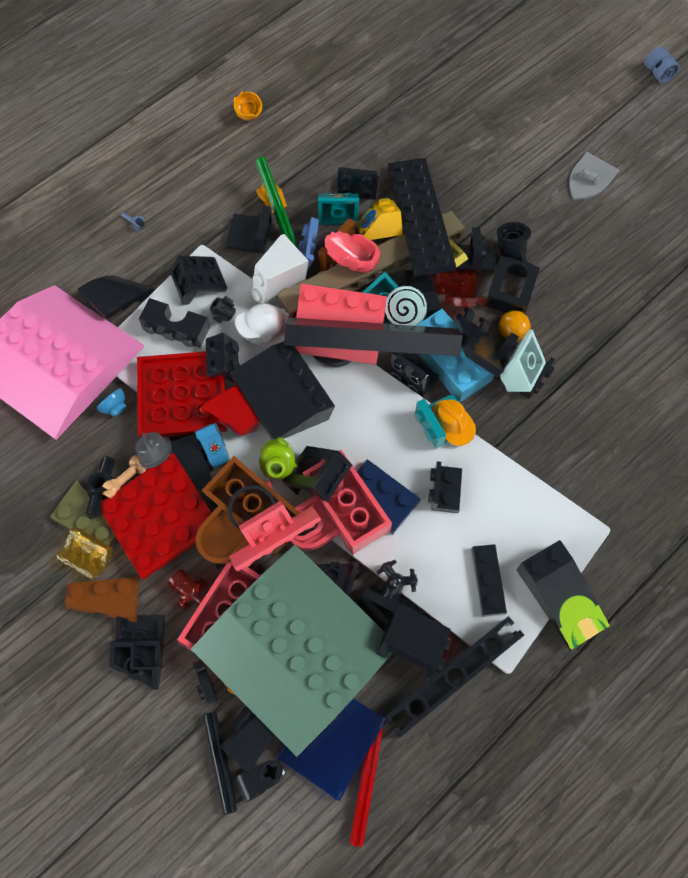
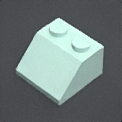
[500,330,546,392]

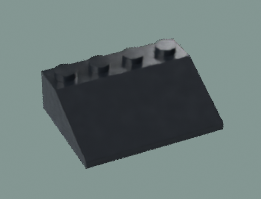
[230,341,335,439]

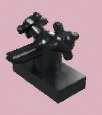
[362,560,418,612]

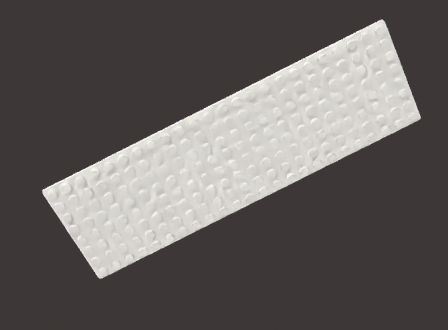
[116,245,610,674]

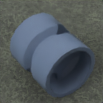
[644,46,680,83]

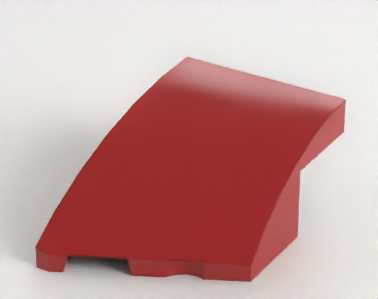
[200,385,261,436]

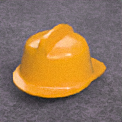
[431,399,476,446]

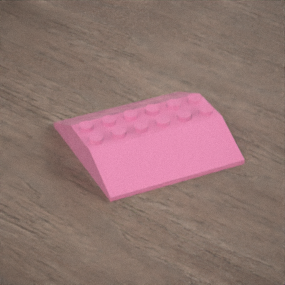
[0,285,144,440]

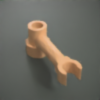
[102,455,150,498]

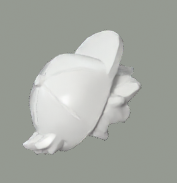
[235,304,289,345]

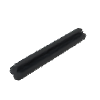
[203,712,237,815]

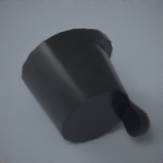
[497,222,531,263]

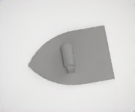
[569,152,619,200]

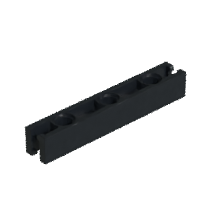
[385,616,524,738]

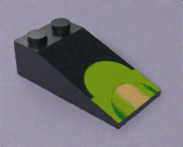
[516,540,610,651]

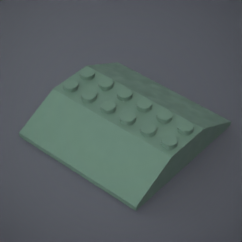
[191,545,392,757]

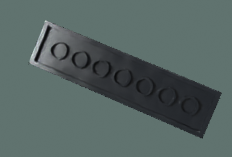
[388,158,456,277]

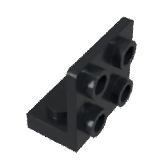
[337,167,379,200]
[226,205,273,254]
[170,256,228,304]
[390,352,439,397]

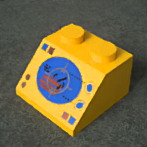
[356,198,403,240]

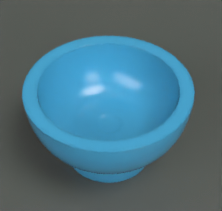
[96,388,127,417]

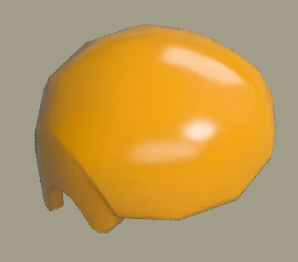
[234,91,262,121]
[498,311,531,342]

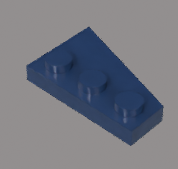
[357,459,421,535]

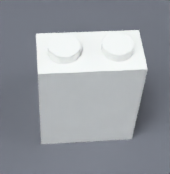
[252,234,308,305]

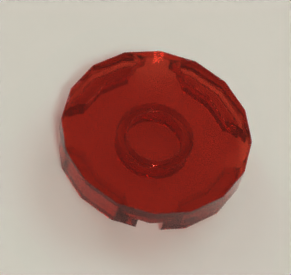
[445,295,486,307]

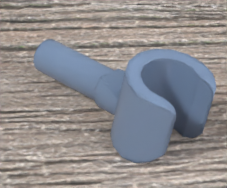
[121,212,145,231]

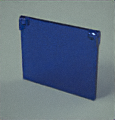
[277,698,387,801]

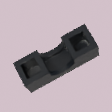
[139,298,210,348]

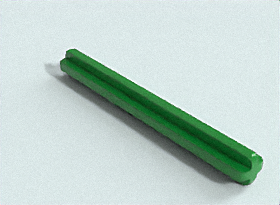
[255,157,298,249]

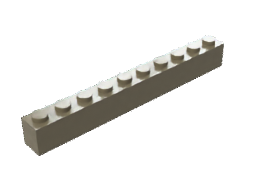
[277,211,465,318]

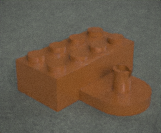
[196,456,300,564]

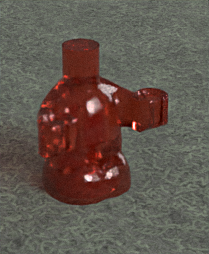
[168,569,208,610]

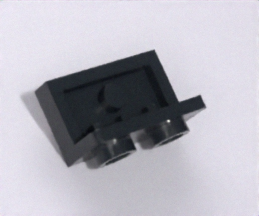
[206,332,240,382]

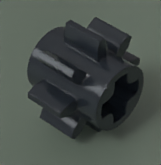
[210,296,236,323]

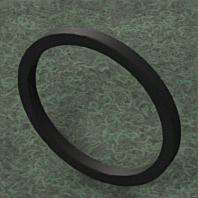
[228,485,276,531]

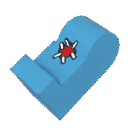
[195,422,230,468]

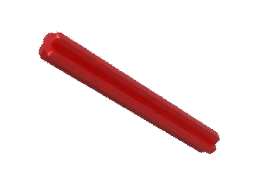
[350,715,385,847]

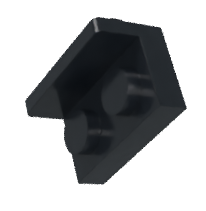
[428,461,462,513]

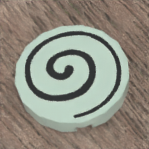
[385,286,427,326]

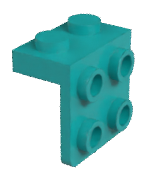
[414,395,457,449]

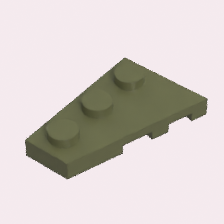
[50,480,117,552]

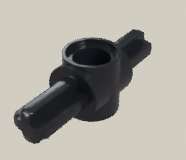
[86,456,115,518]

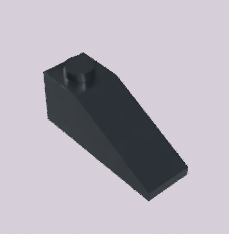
[405,269,441,321]

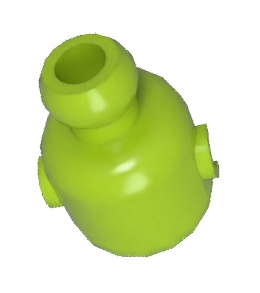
[258,437,297,479]

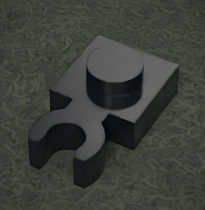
[193,659,218,704]

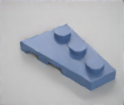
[298,217,319,271]

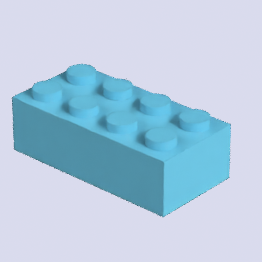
[416,309,494,403]

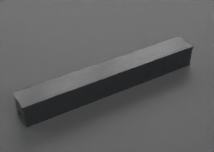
[284,318,463,356]

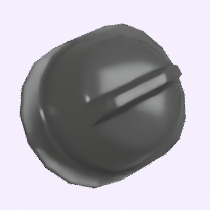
[135,432,172,469]

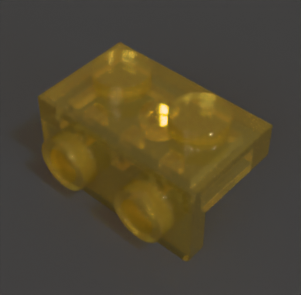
[56,527,113,579]

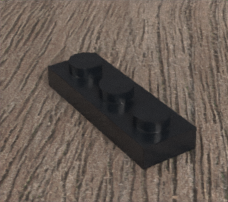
[471,544,507,617]

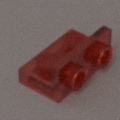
[434,268,477,295]

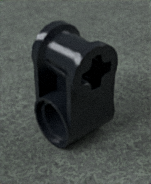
[234,760,285,803]

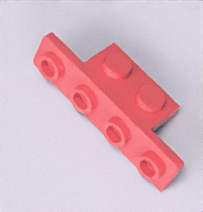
[229,501,321,571]

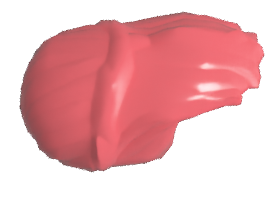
[324,231,381,273]

